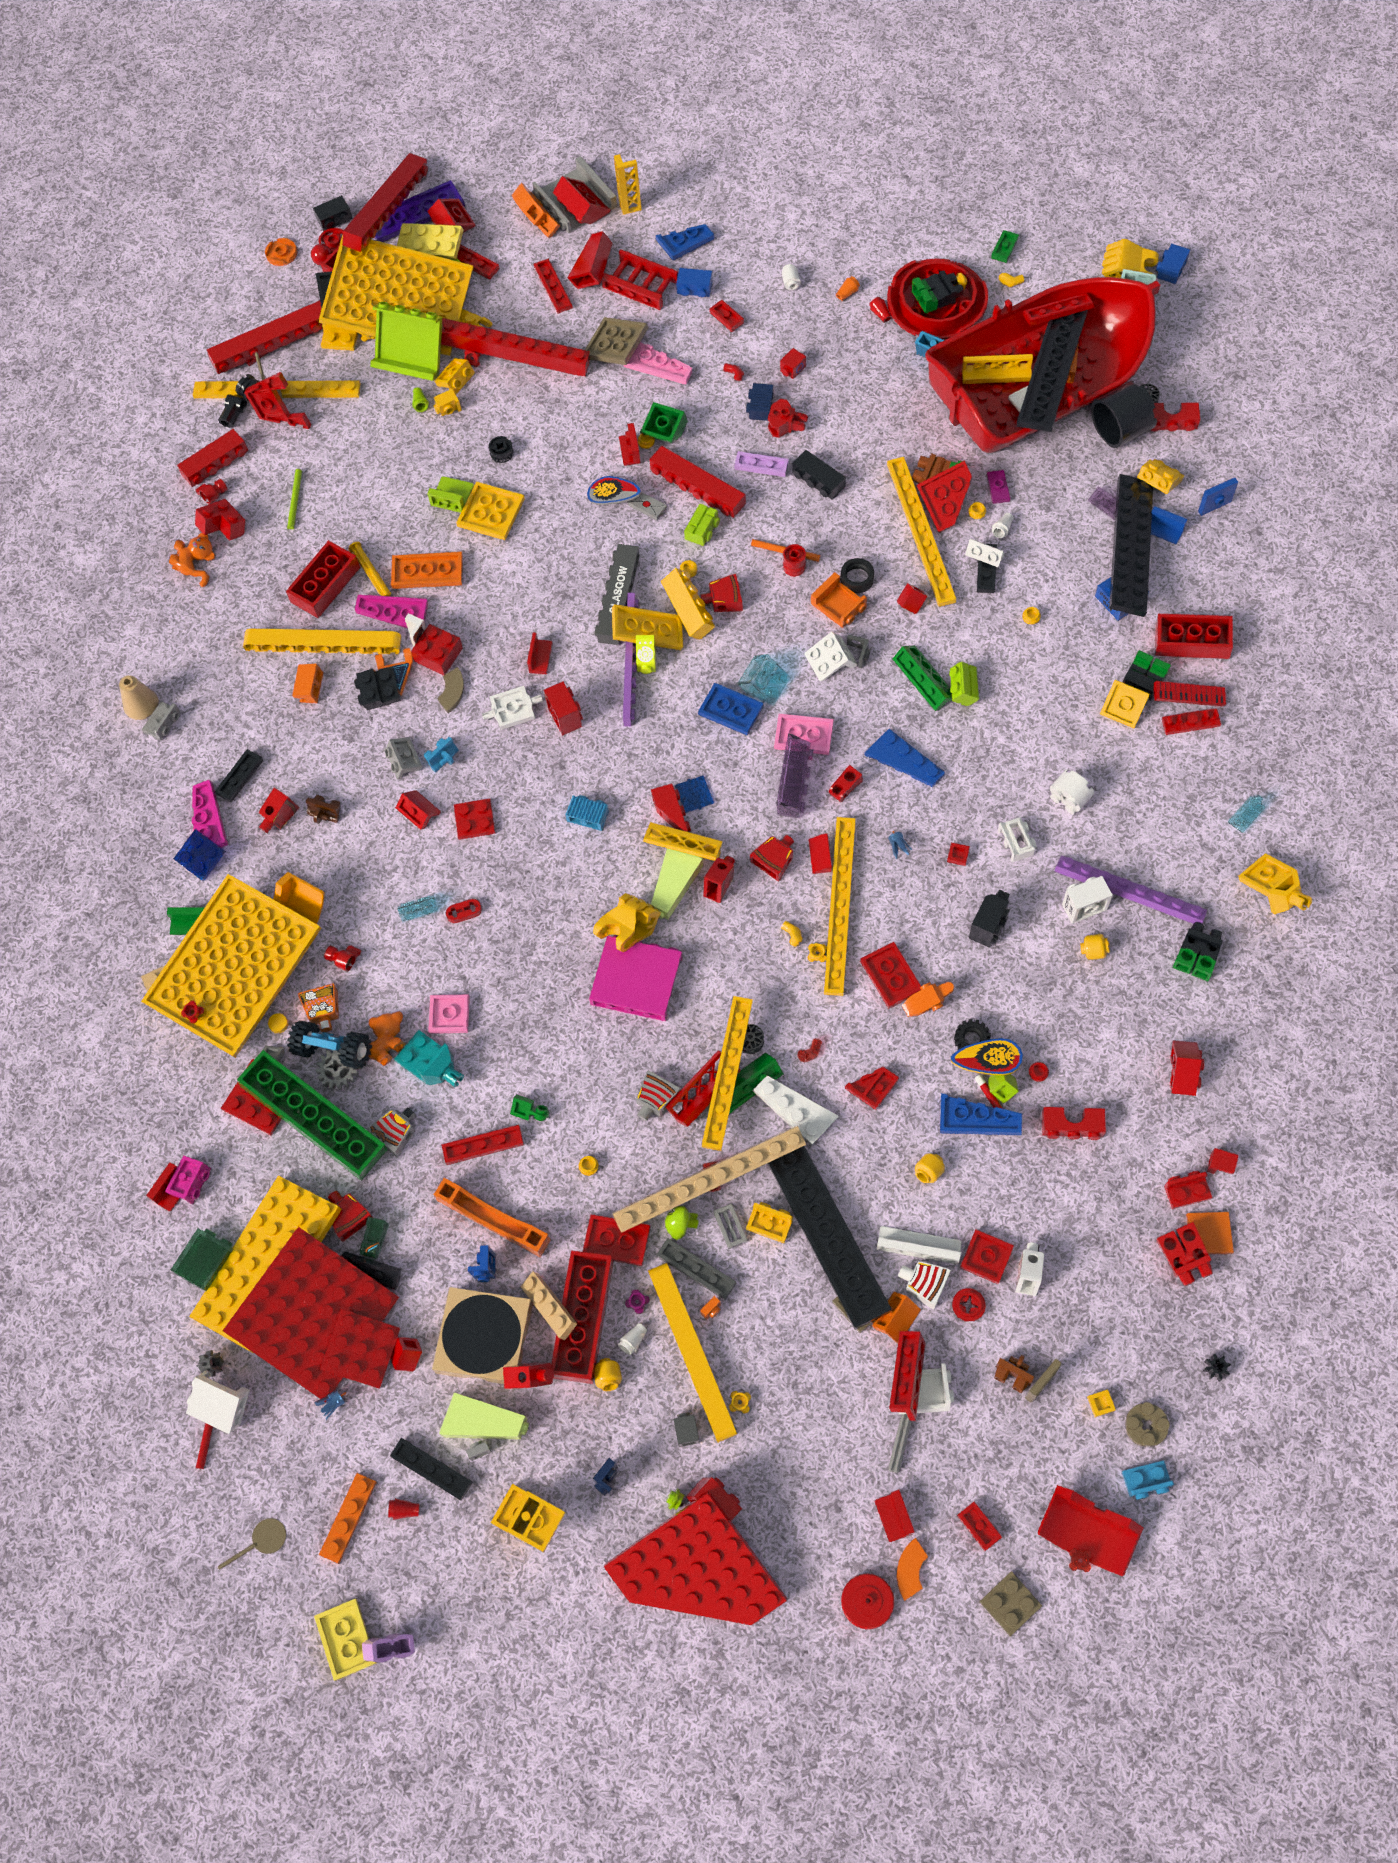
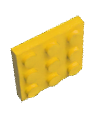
[456,481,525,540]

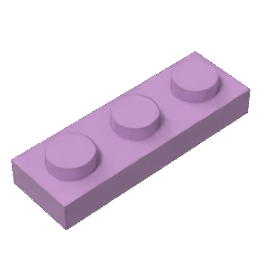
[734,451,789,477]

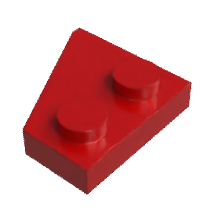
[845,1067,899,1110]

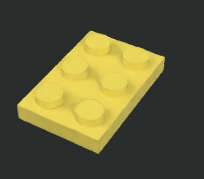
[314,1599,377,1681]

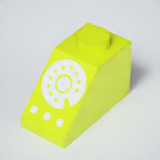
[636,635,656,674]

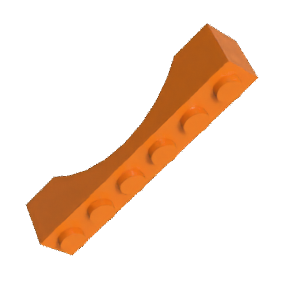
[433,1178,551,1258]

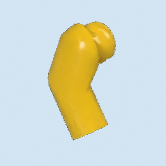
[999,273,1024,287]
[781,921,803,947]

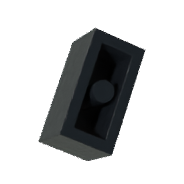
[313,195,353,231]

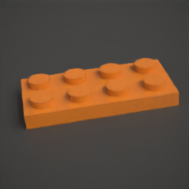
[391,552,463,589]

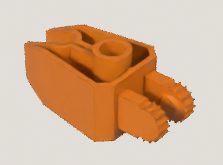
[902,982,954,1017]

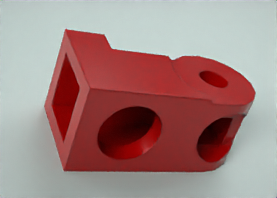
[829,764,863,802]

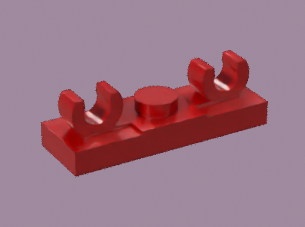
[1161,708,1221,735]

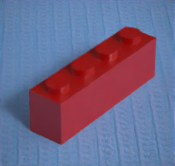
[177,429,248,487]

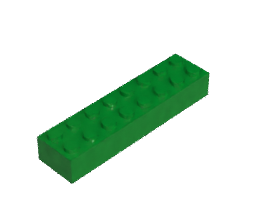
[237,1050,387,1181]

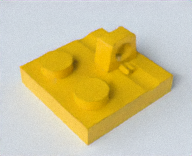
[1100,679,1150,728]

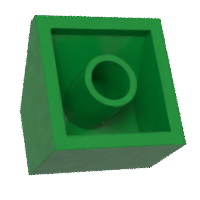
[640,402,688,443]

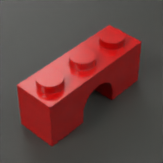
[1151,402,1200,432]
[1042,1107,1106,1140]

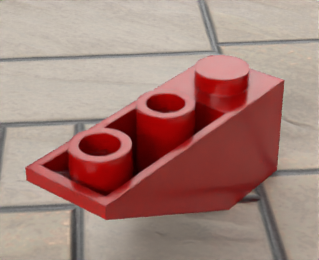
[651,783,691,832]

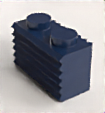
[746,383,774,421]

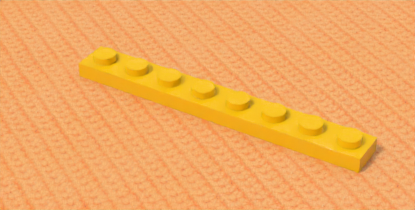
[702,996,753,1151]

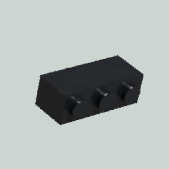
[792,450,846,500]

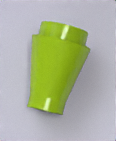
[412,387,429,412]

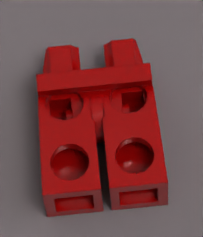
[1156,1222,1213,1286]

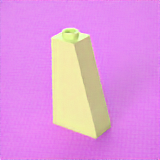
[651,848,703,920]
[439,1393,529,1439]

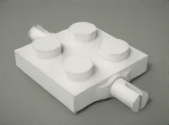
[482,686,543,730]

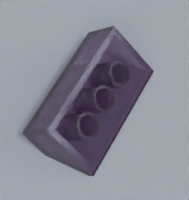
[776,733,814,818]

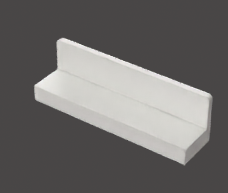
[877,1226,961,1265]

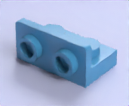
[1122,1461,1174,1500]

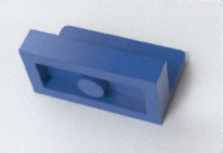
[1151,506,1188,544]

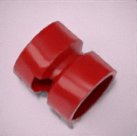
[783,544,806,577]

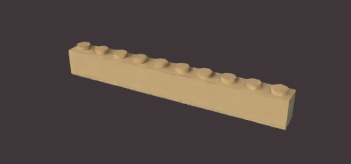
[612,1126,806,1233]

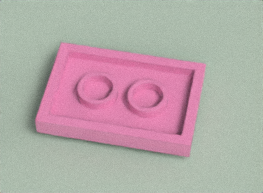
[774,714,834,755]

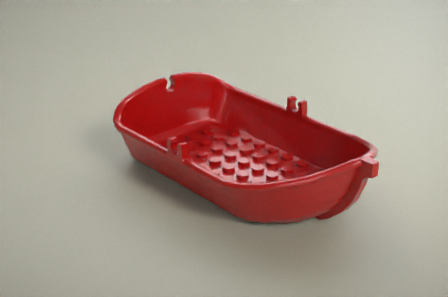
[925,277,1160,453]

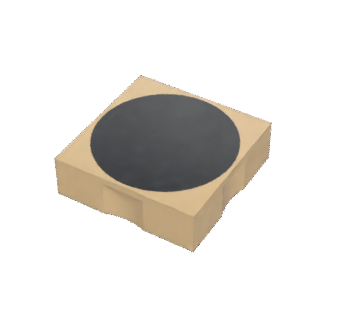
[432,1287,533,1384]

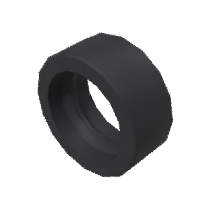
[840,558,874,594]

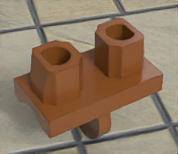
[994,1354,1034,1393]

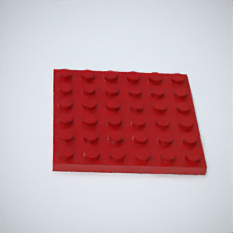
[222,1227,399,1403]

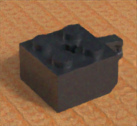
[969,890,1010,948]

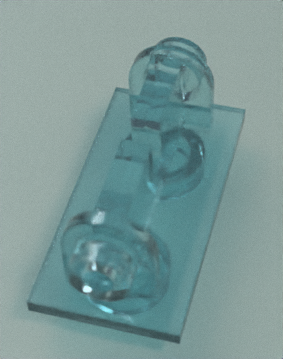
[1228,795,1266,833]
[397,895,438,922]

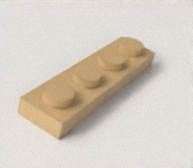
[521,1271,577,1340]

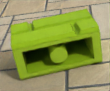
[684,504,720,546]
[949,662,979,706]

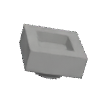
[263,1046,285,1062]
[466,1441,491,1461]

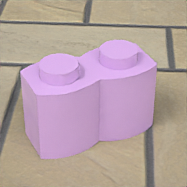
[362,1634,415,1662]

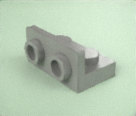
[142,701,180,740]
[385,737,422,779]

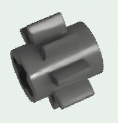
[197,1350,224,1377]

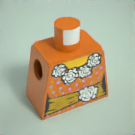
[298,983,339,1032]

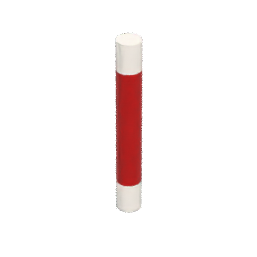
[975,1074,1003,1109]

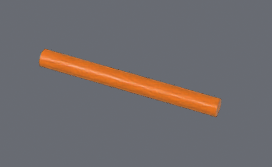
[751,539,821,562]

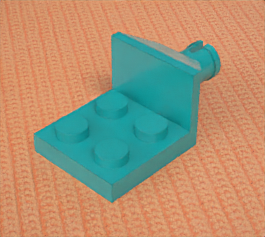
[394,1030,464,1088]

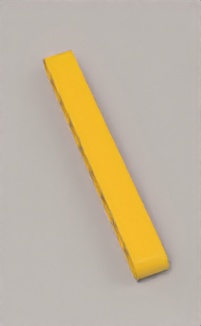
[243,628,401,654]
[648,1263,737,1443]

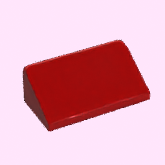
[808,833,832,874]

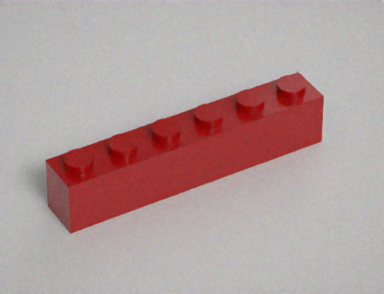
[649,445,746,518]

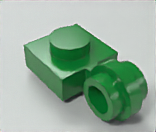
[510,1094,549,1121]

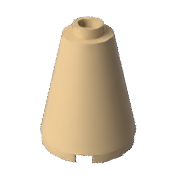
[119,675,159,720]

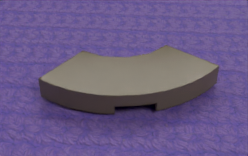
[437,667,464,713]

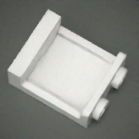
[894,1363,954,1415]
[186,1370,250,1434]

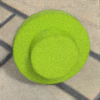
[666,1488,684,1510]

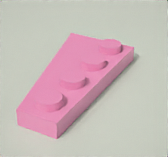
[624,342,692,385]

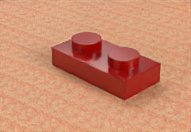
[709,300,744,332]
[957,1502,1002,1552]

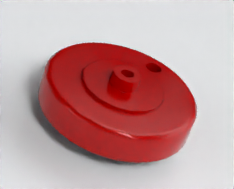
[841,1573,894,1630]

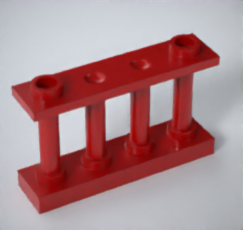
[602,249,678,310]

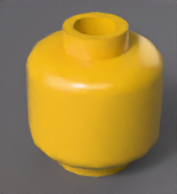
[1080,934,1110,960]
[915,1153,945,1183]
[594,1358,622,1391]

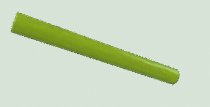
[287,469,302,529]

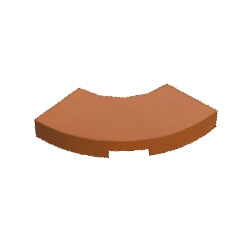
[897,1538,928,1601]

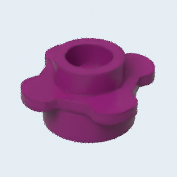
[625,1290,650,1314]

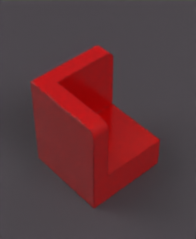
[897,583,927,614]
[1206,1148,1239,1174]
[390,1337,422,1372]

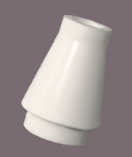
[992,513,1014,538]
[618,1323,647,1355]

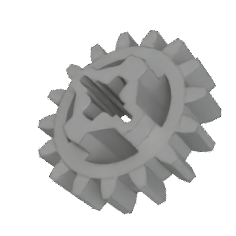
[316,1050,359,1090]

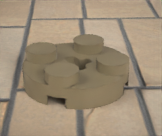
[1125,1402,1170,1447]

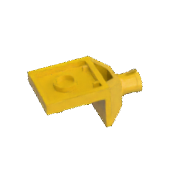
[1238,853,1312,914]

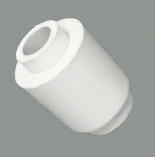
[782,264,801,290]

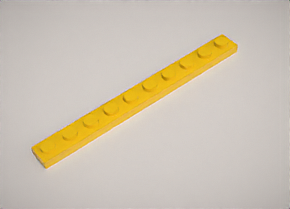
[193,380,361,398]
[887,457,956,607]
[824,817,855,996]

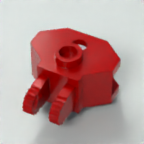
[768,399,808,438]

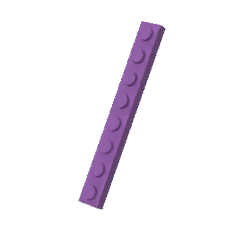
[623,593,639,726]
[1054,855,1207,924]

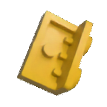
[746,1202,793,1244]

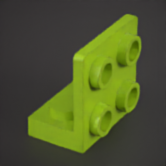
[427,476,474,513]

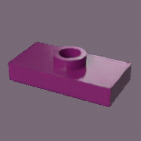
[986,470,1010,504]

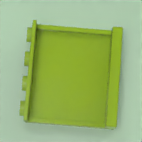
[370,302,442,381]

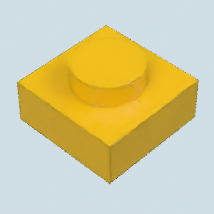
[1087,1389,1116,1418]

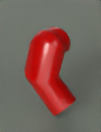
[723,363,744,381]

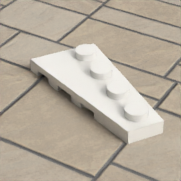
[753,1076,839,1146]

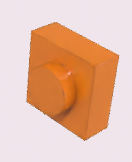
[700,1296,721,1320]

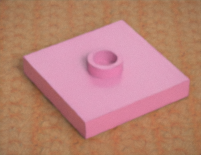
[428,994,470,1034]

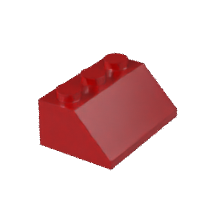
[553,176,611,224]

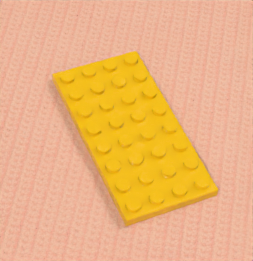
[189,1176,342,1353]

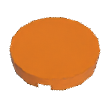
[265,238,298,266]

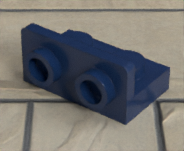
[593,1458,618,1496]

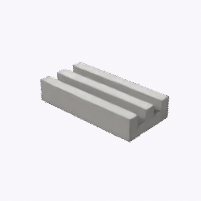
[713,1204,747,1249]

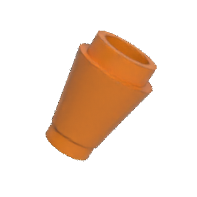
[836,276,860,301]

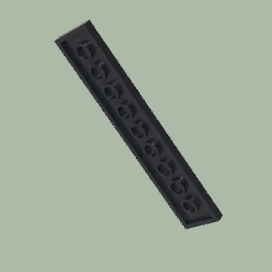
[1017,310,1088,432]
[1109,474,1153,617]
[767,1146,892,1330]

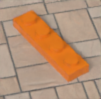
[319,1473,377,1564]

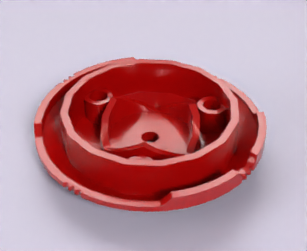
[887,258,988,340]

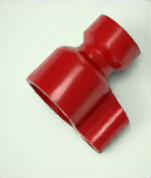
[195,478,228,504]
[324,945,362,972]

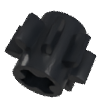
[1203,1354,1231,1382]

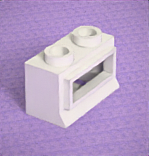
[998,817,1036,863]

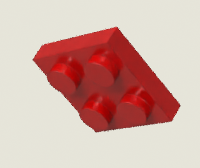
[454,798,495,840]
[960,1229,1014,1285]

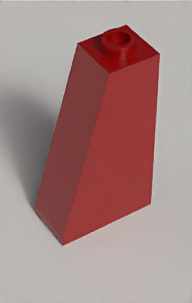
[567,231,613,289]

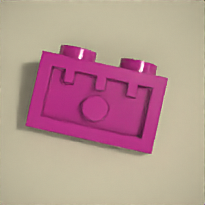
[165,1155,211,1205]

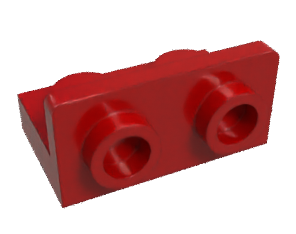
[619,423,641,466]
[1164,1171,1212,1209]

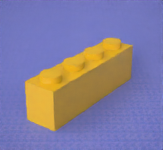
[661,568,715,640]

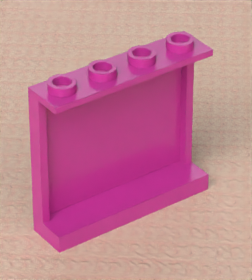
[589,935,683,1022]

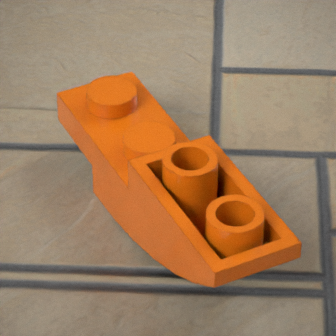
[512,182,560,238]

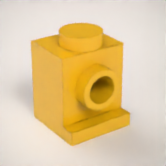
[433,389,462,416]

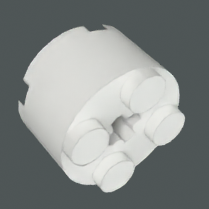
[1050,769,1094,814]

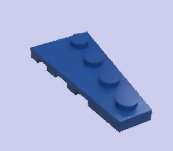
[864,729,945,787]
[940,1093,1022,1135]

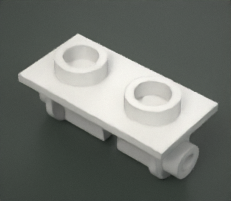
[965,539,1004,567]

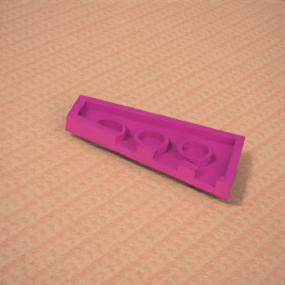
[355,595,428,628]
[191,779,228,857]

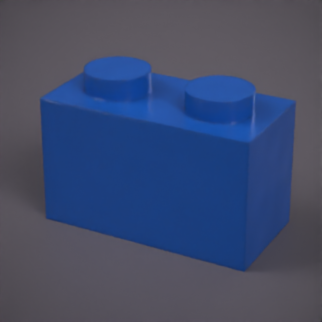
[1156,243,1190,284]
[676,268,713,297]

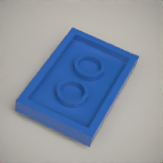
[698,683,764,735]

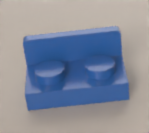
[468,1245,496,1283]

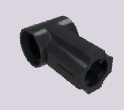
[218,394,247,428]

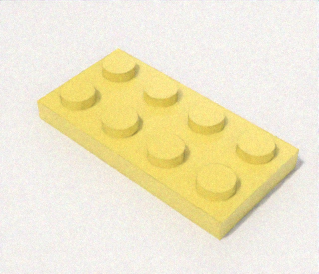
[397,223,464,260]

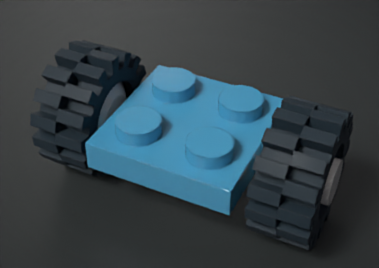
[287,1020,372,1069]

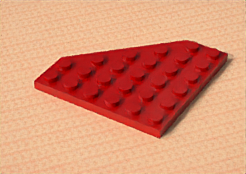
[604,1491,787,1625]

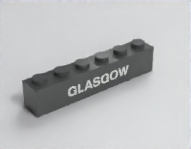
[595,544,640,645]

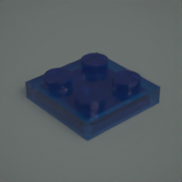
[173,829,226,881]

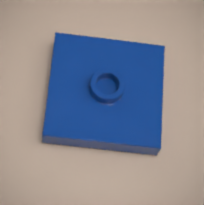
[1198,478,1238,516]

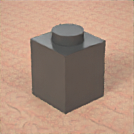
[673,1412,700,1447]

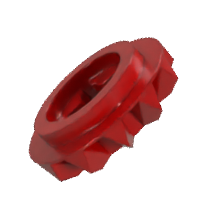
[952,1288,986,1322]

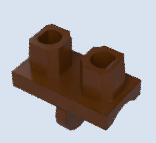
[306,795,341,824]

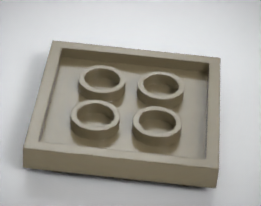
[585,317,648,365]

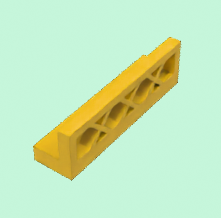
[614,154,642,215]
[962,354,1033,384]
[643,822,723,861]

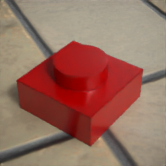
[947,842,970,866]

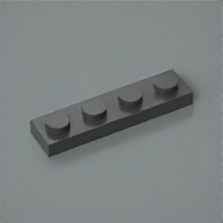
[656,1238,736,1300]

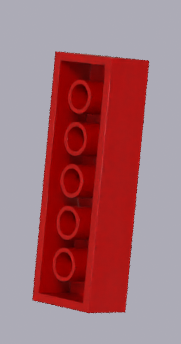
[551,1250,614,1384]

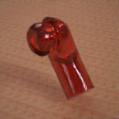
[797,1038,822,1063]

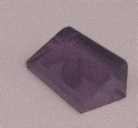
[1088,486,1116,520]

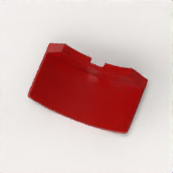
[1038,1485,1144,1576]

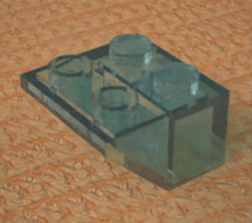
[737,654,791,705]

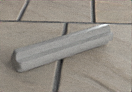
[888,1414,912,1473]

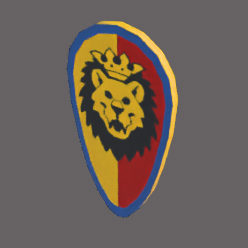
[951,1038,1023,1075]

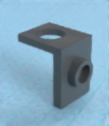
[847,635,870,668]

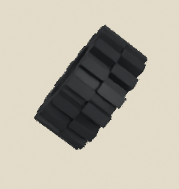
[954,1019,991,1050]

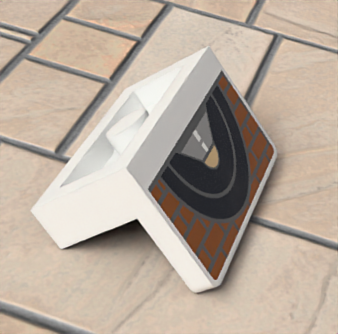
[405,613,426,647]

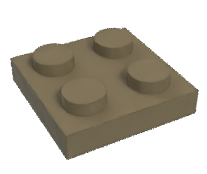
[979,1571,1042,1637]

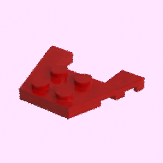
[244,372,311,429]

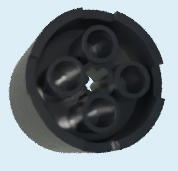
[1091,381,1157,448]

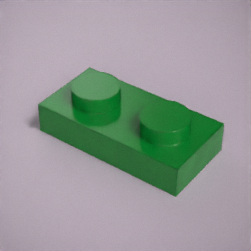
[991,230,1019,263]

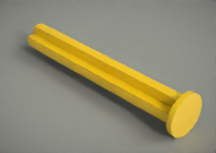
[348,541,391,596]

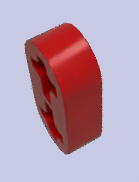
[446,899,482,923]

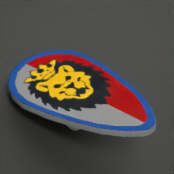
[587,476,642,505]

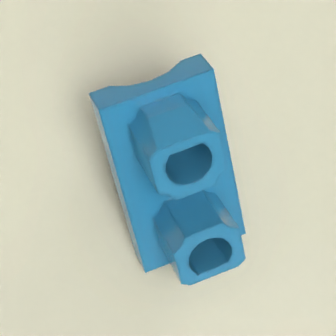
[424,737,459,772]

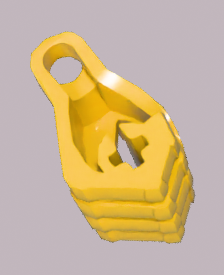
[1102,239,1159,278]
[593,893,661,952]

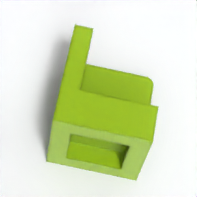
[988,1074,1019,1103]

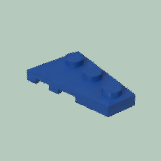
[655,224,714,261]

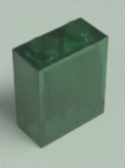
[170,1228,234,1291]

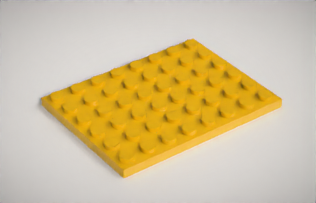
[319,235,473,356]
[141,874,322,1058]

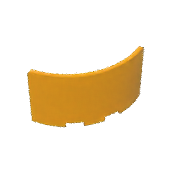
[273,872,325,924]

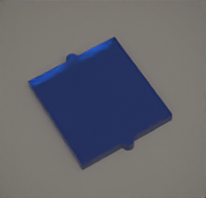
[675,776,714,813]

